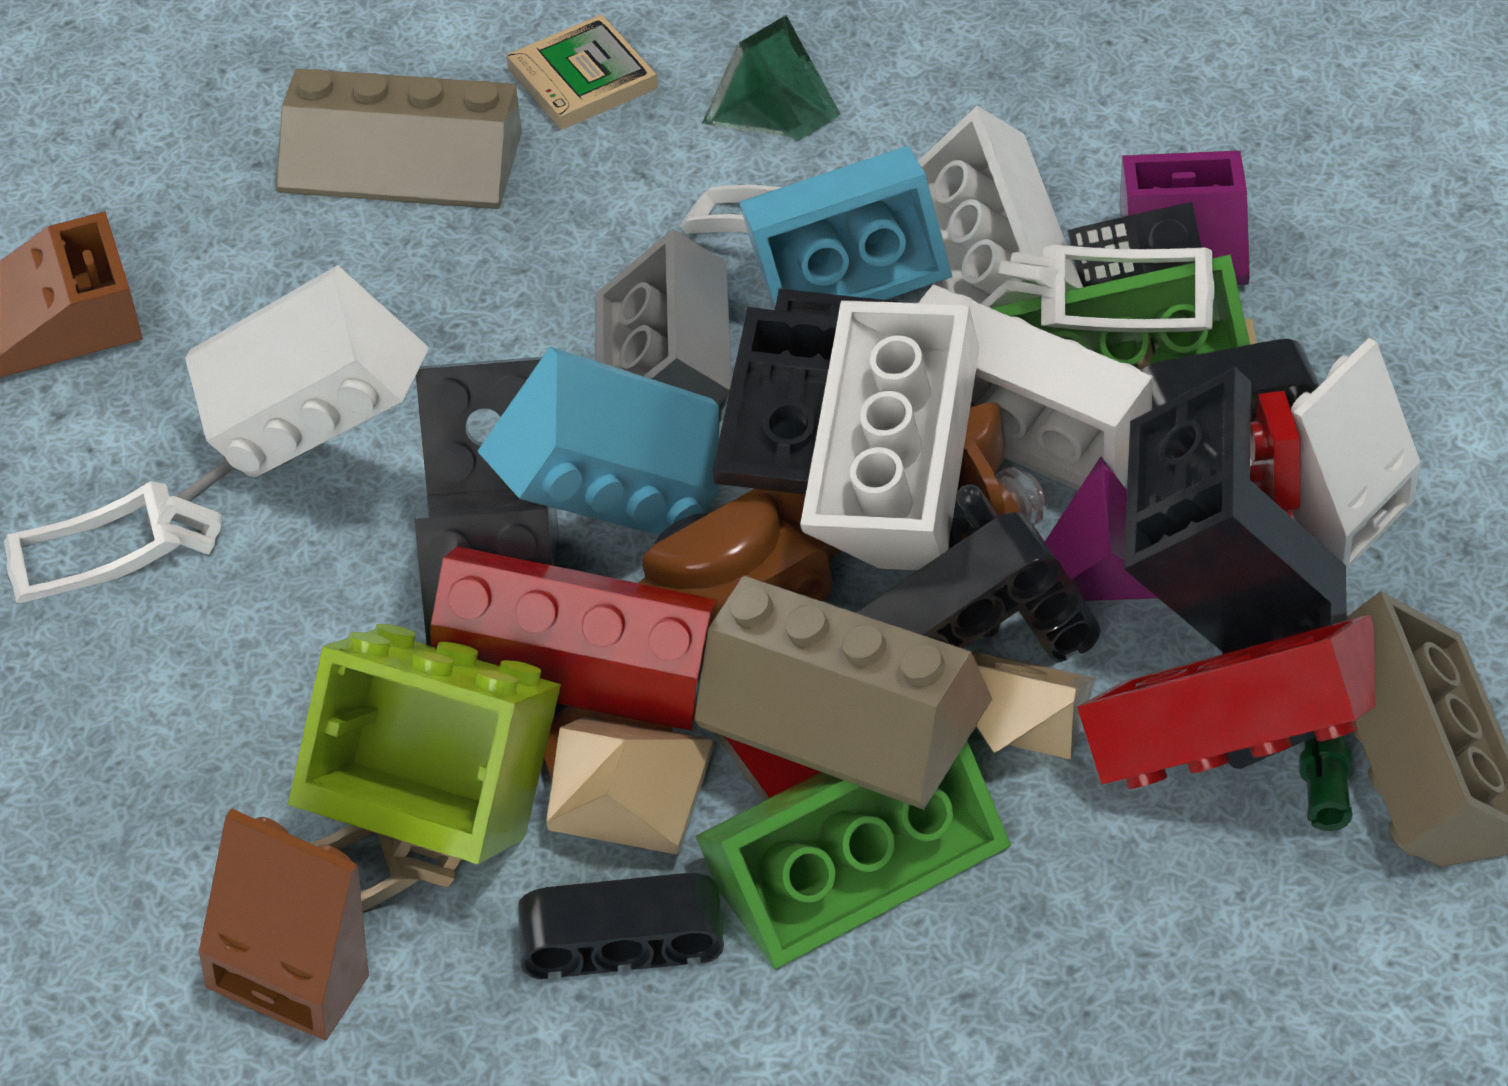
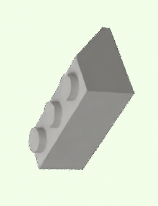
[595,229,732,405]

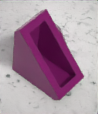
[1045,456,1157,601]

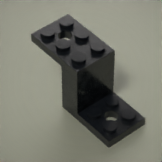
[712,288,899,495]
[415,357,560,704]
[1124,367,1347,769]

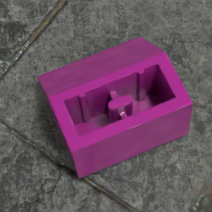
[1119,150,1250,285]

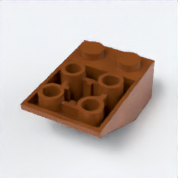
[0,211,143,378]
[199,808,369,1041]

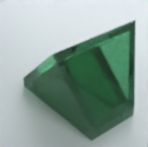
[701,15,841,141]

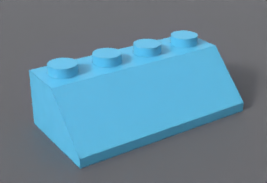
[478,347,719,535]

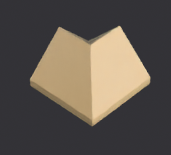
[968,650,1096,759]
[546,716,714,855]

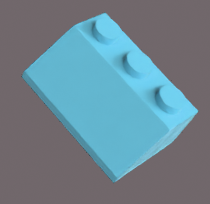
[739,146,952,310]

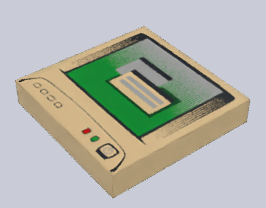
[506,14,658,130]

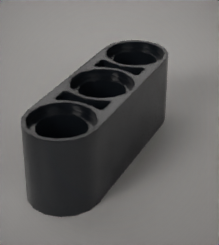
[1140,339,1320,422]
[518,873,724,980]

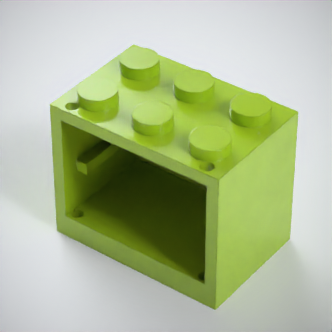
[288,624,561,864]

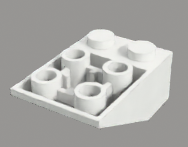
[1291,338,1420,570]

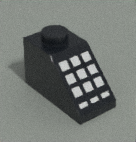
[1067,202,1202,287]

